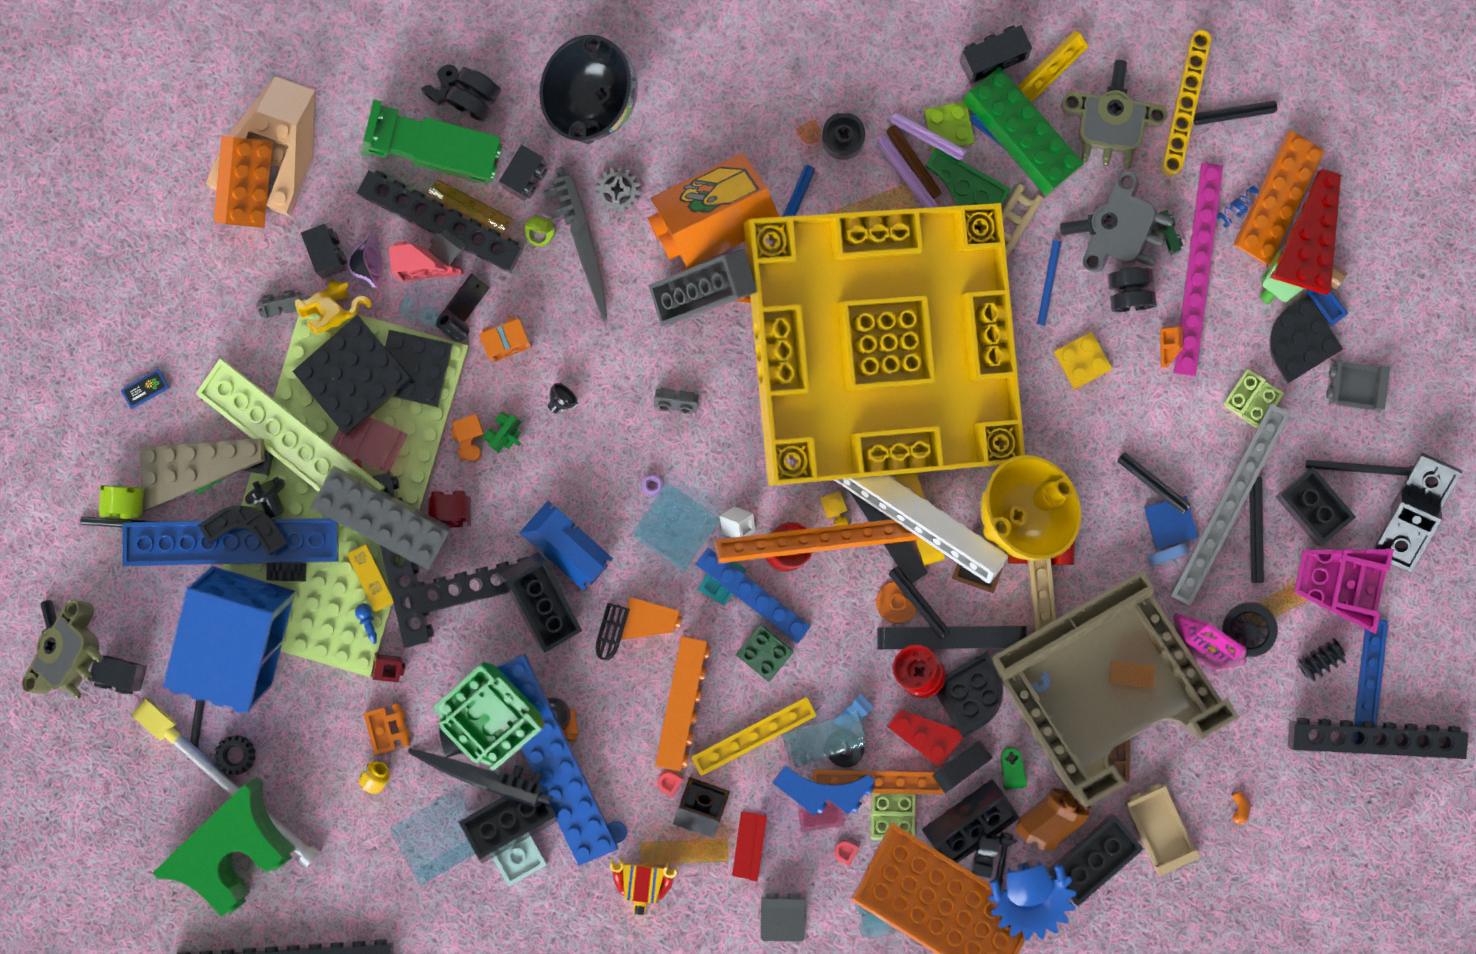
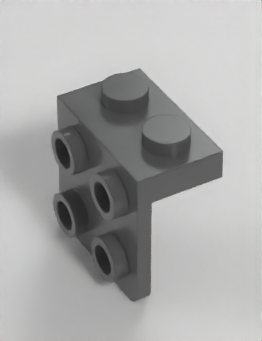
[761,893,805,942]

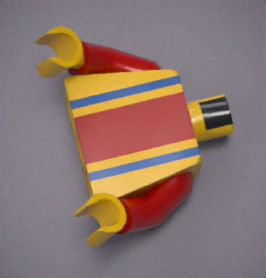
[610,857,678,915]

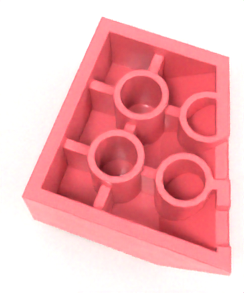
[389,241,463,282]

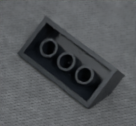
[921,779,1019,863]

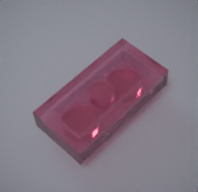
[798,805,844,832]

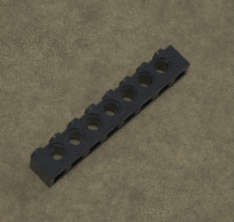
[357,170,522,273]
[371,472,435,648]
[1288,718,1468,759]

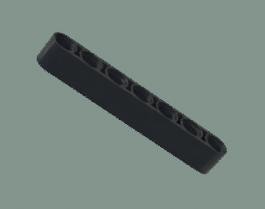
[877,626,1027,650]

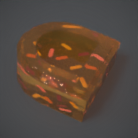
[796,119,821,145]

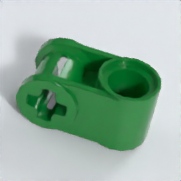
[1000,747,1027,790]

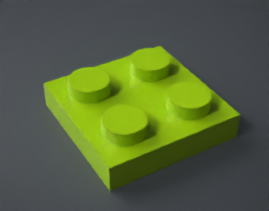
[924,102,975,152]

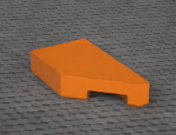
[1160,326,1183,368]

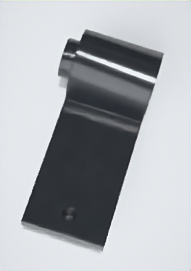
[436,273,490,342]

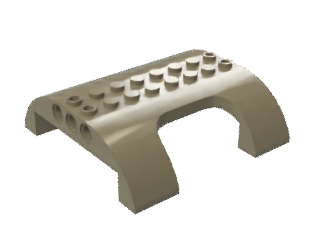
[992,570,1240,808]

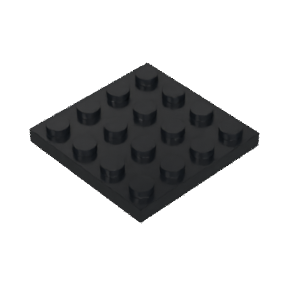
[292,315,412,436]

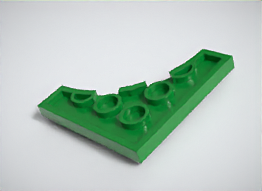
[925,148,1011,231]

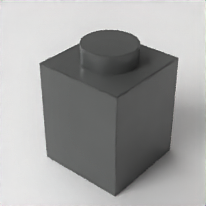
[428,229,466,266]

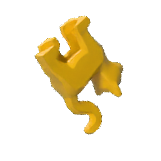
[295,280,372,335]

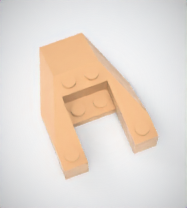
[206,76,315,217]

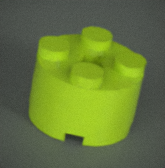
[98,485,144,519]

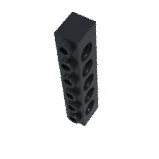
[407,556,529,616]

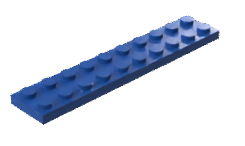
[122,518,339,566]
[496,654,619,866]

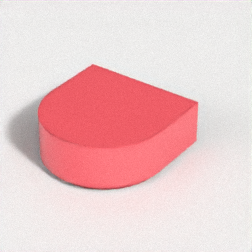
[657,772,683,797]
[834,840,860,866]

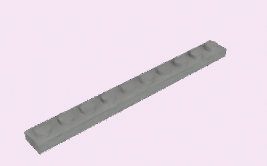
[1171,404,1291,606]

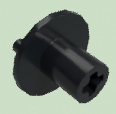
[245,477,285,518]

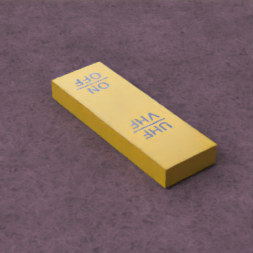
[347,544,394,612]

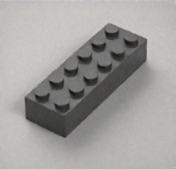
[648,250,757,326]
[311,466,451,570]

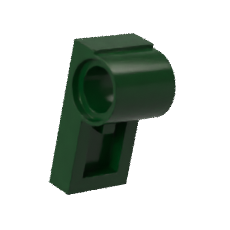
[1151,210,1183,256]

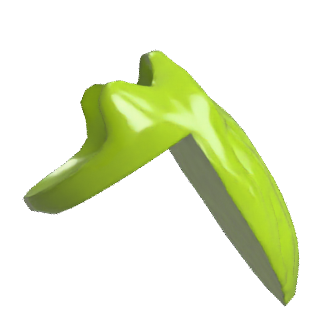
[524,215,556,247]

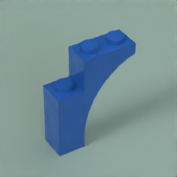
[772,765,875,816]

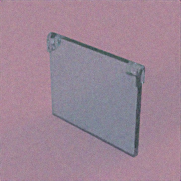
[389,790,475,886]

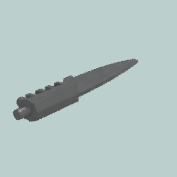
[544,167,607,321]

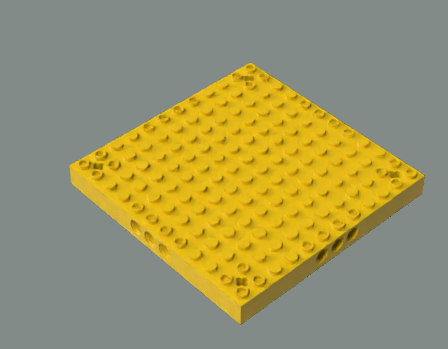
[743,203,1025,486]

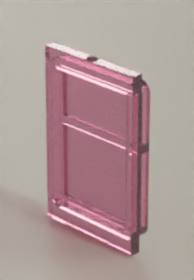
[331,417,408,474]

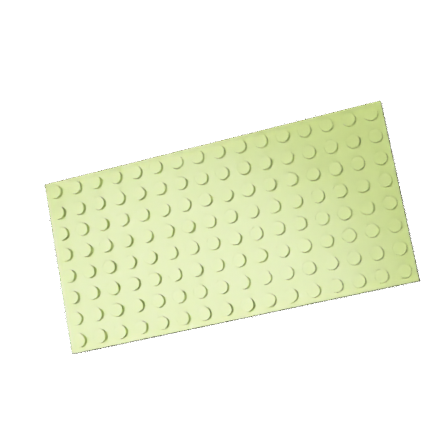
[222,299,469,677]

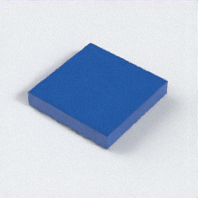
[1144,496,1198,549]

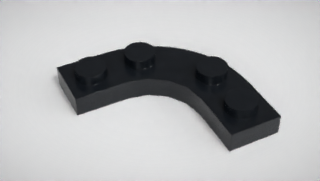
[198,506,289,556]

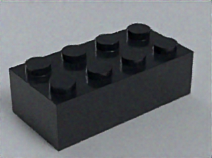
[500,552,582,653]
[458,796,558,864]
[1047,814,1144,906]

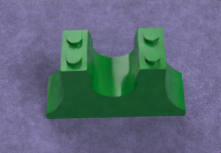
[152,777,295,917]

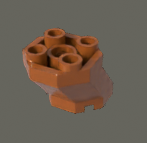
[1015,787,1092,850]

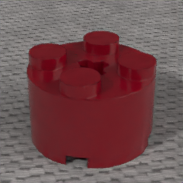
[427,491,471,528]

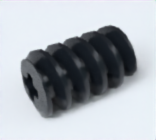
[1296,638,1346,681]

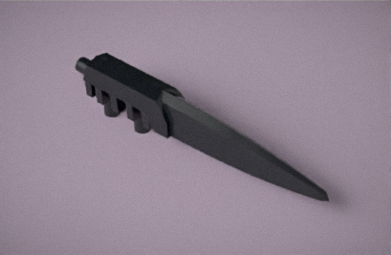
[408,748,553,807]

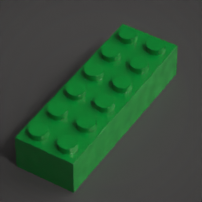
[962,67,1084,197]

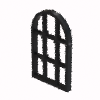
[595,603,630,661]

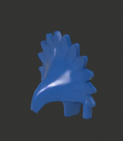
[988,861,1076,941]

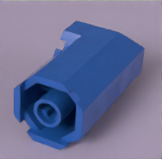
[519,500,613,591]

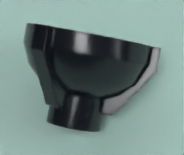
[547,383,579,413]

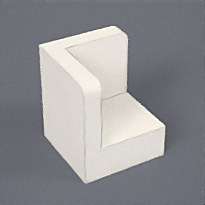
[720,507,755,538]

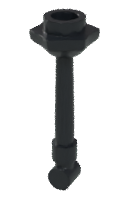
[994,832,1017,891]

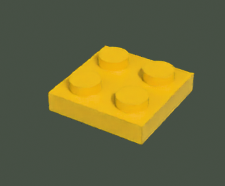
[1053,331,1112,390]

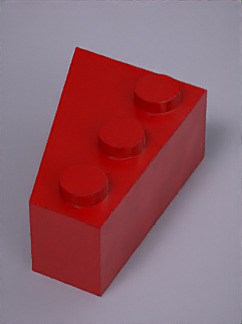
[886,709,962,768]

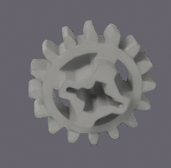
[594,167,641,215]

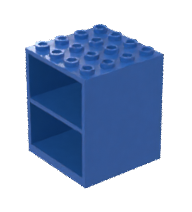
[163,566,296,713]

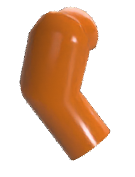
[1232,790,1251,824]

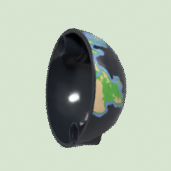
[539,35,638,144]

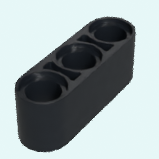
[932,740,993,793]

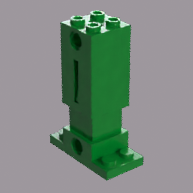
[361,99,503,185]

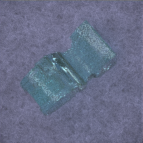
[398,293,439,328]

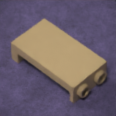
[1124,783,1201,876]

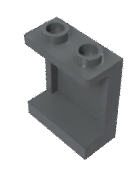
[1326,360,1390,411]

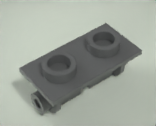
[256,290,301,318]
[654,388,699,414]

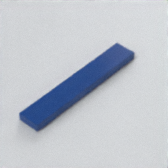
[1352,620,1388,742]

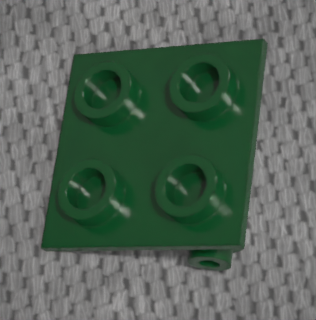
[736,624,794,682]

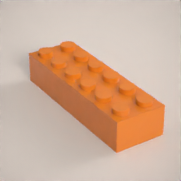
[655,636,711,771]

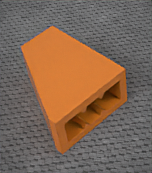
[621,597,683,640]

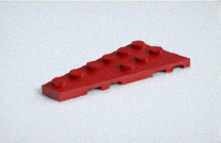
[1270,169,1341,295]

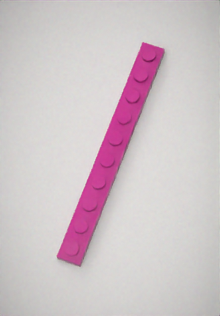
[1173,162,1223,377]

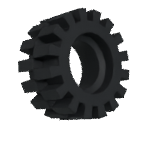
[266,562,307,582]
[214,735,256,775]

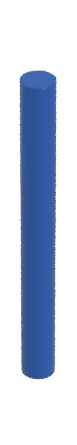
[1037,240,1061,326]

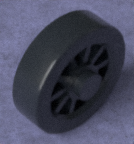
[1222,602,1278,657]

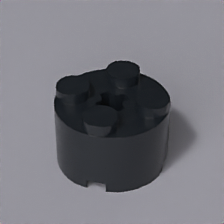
[822,113,865,160]

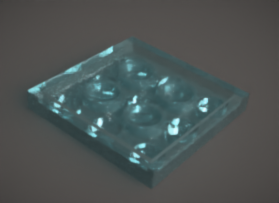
[630,483,721,573]

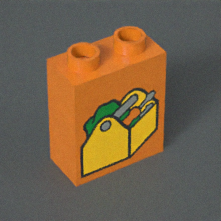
[647,152,780,269]

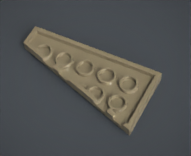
[140,438,265,512]

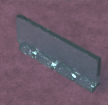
[782,711,867,767]

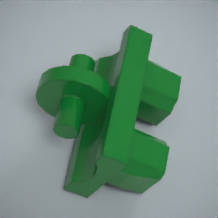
[483,412,522,453]

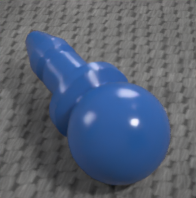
[355,603,377,644]

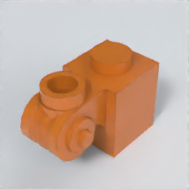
[450,414,484,462]

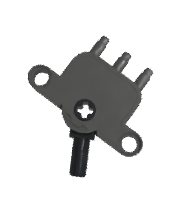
[1060,171,1173,273]

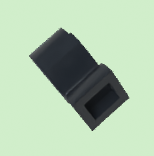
[421,64,459,106]
[972,832,1000,878]

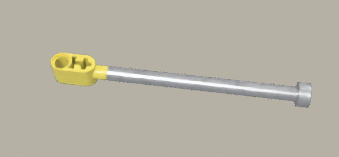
[131,697,321,869]

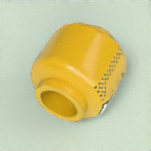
[358,761,391,794]

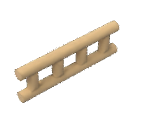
[1002,183,1044,260]

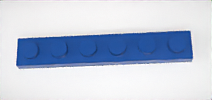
[695,547,811,643]

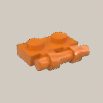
[363,703,411,755]

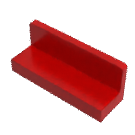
[732,812,767,882]

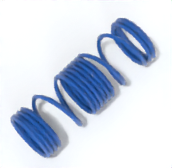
[1217,186,1259,228]

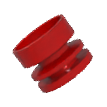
[765,522,813,572]
[893,645,946,699]

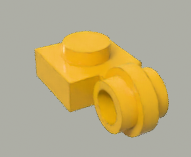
[820,491,848,526]

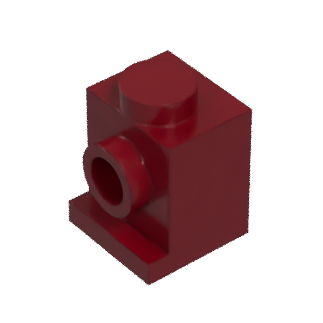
[371,653,405,683]

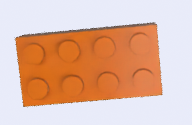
[213,136,273,228]

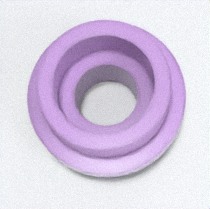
[642,474,663,496]

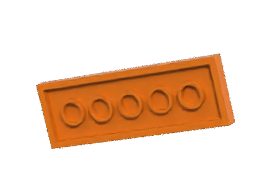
[1233,130,1325,265]

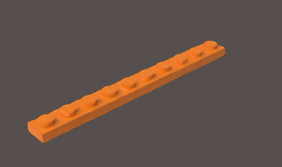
[715,519,921,563]

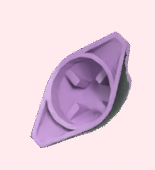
[348,233,382,288]

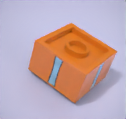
[479,317,532,363]

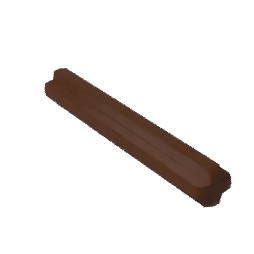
[886,125,942,199]

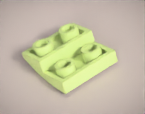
[1223,369,1284,429]
[871,793,915,839]

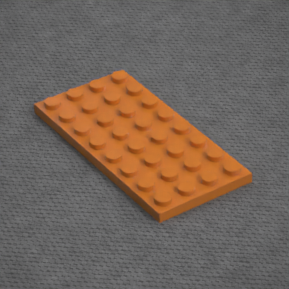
[851,823,1025,954]

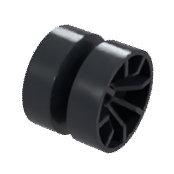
[444,67,501,122]
[1108,267,1157,312]

